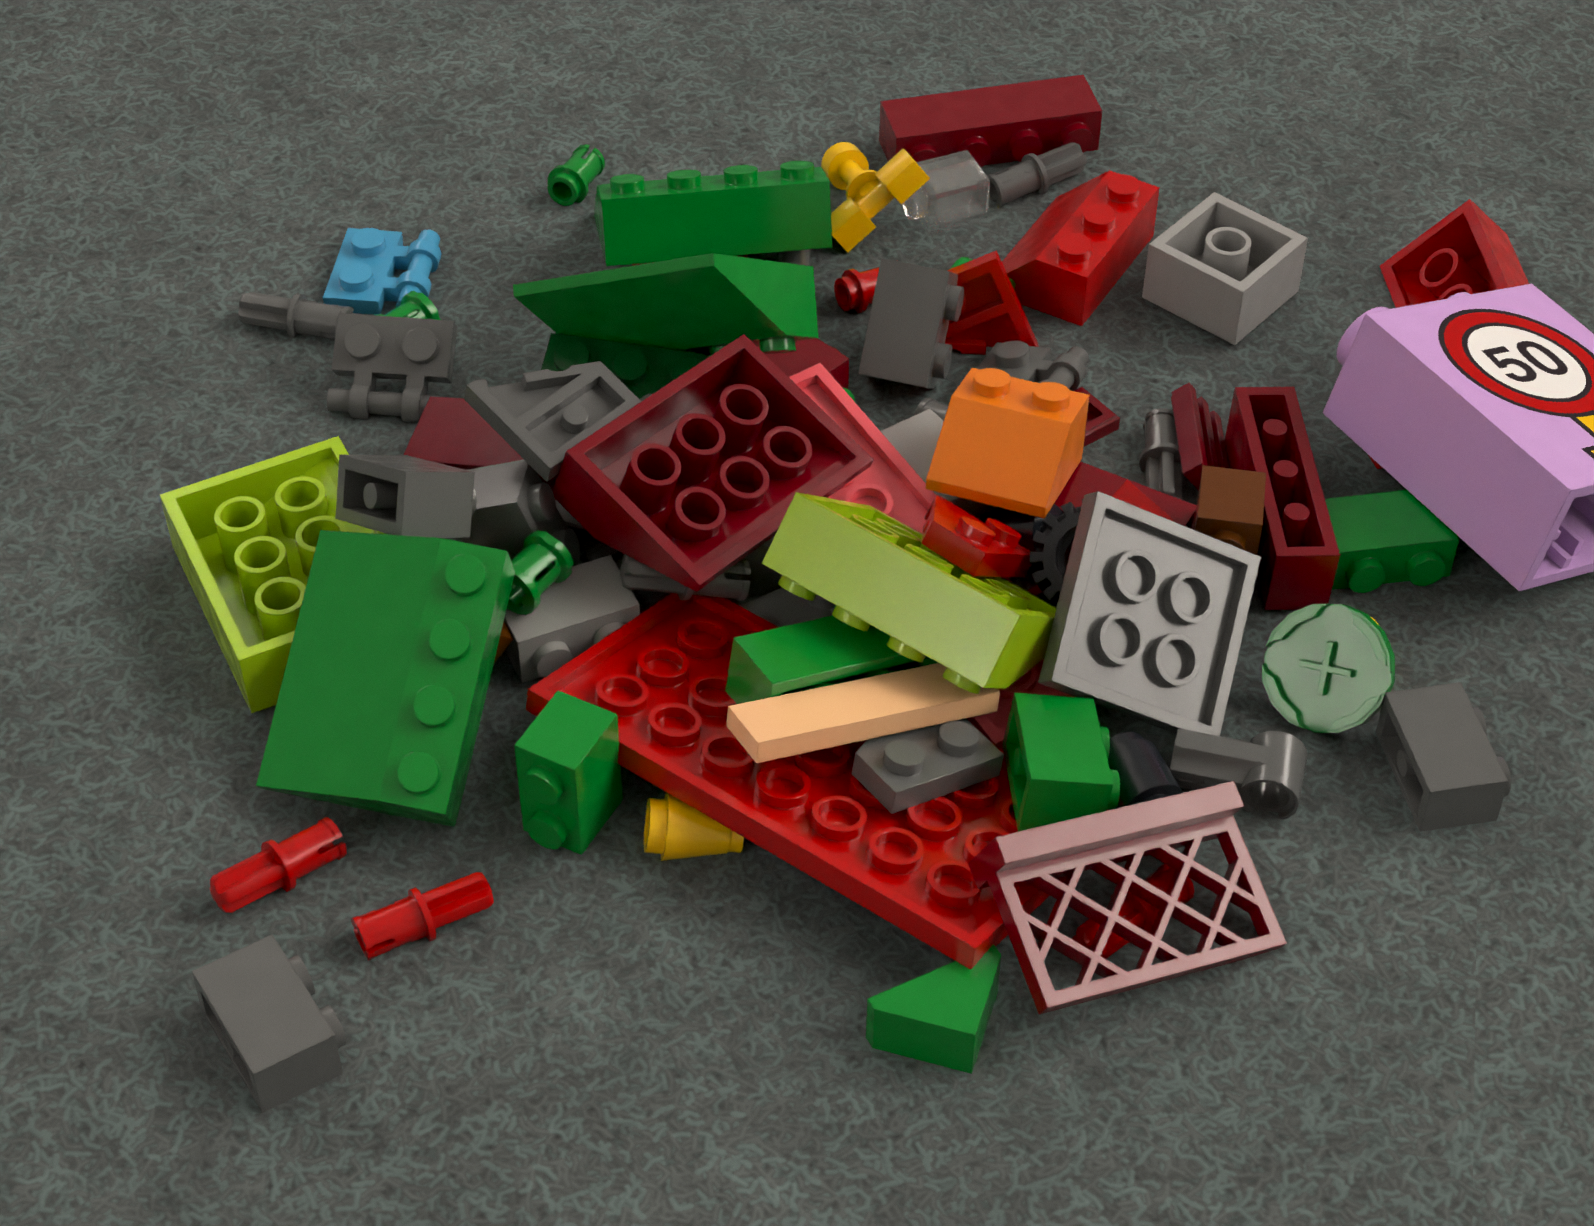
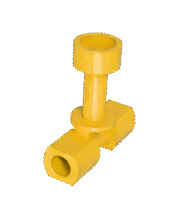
[821,142,930,253]

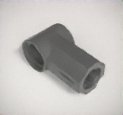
[1170,729,1308,819]

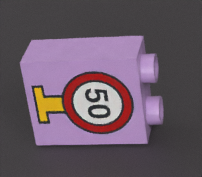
[1323,284,1594,591]

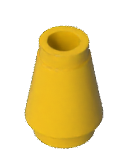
[644,792,744,861]

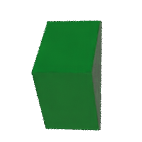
[866,945,1001,1074]

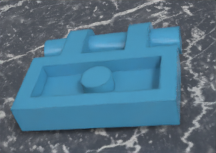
[323,228,441,314]

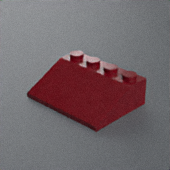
[553,334,874,592]

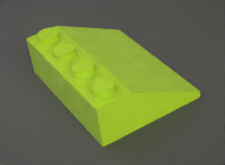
[160,436,385,714]
[761,492,1057,694]

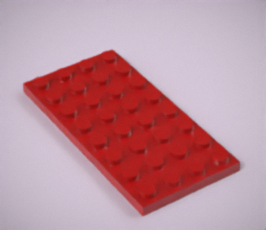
[526,593,1067,970]

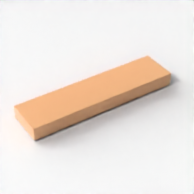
[726,663,1000,763]

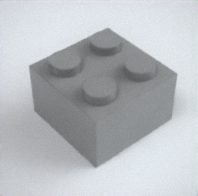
[1142,192,1308,345]

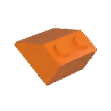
[925,368,1089,519]

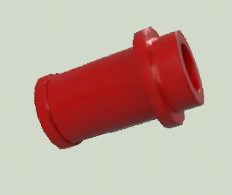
[834,267,879,313]

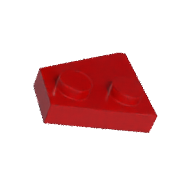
[945,250,1039,355]
[921,495,1031,577]

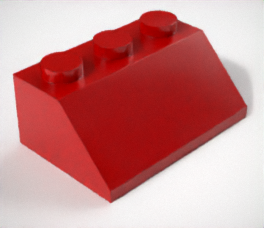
[1002,170,1160,326]
[1380,199,1529,308]

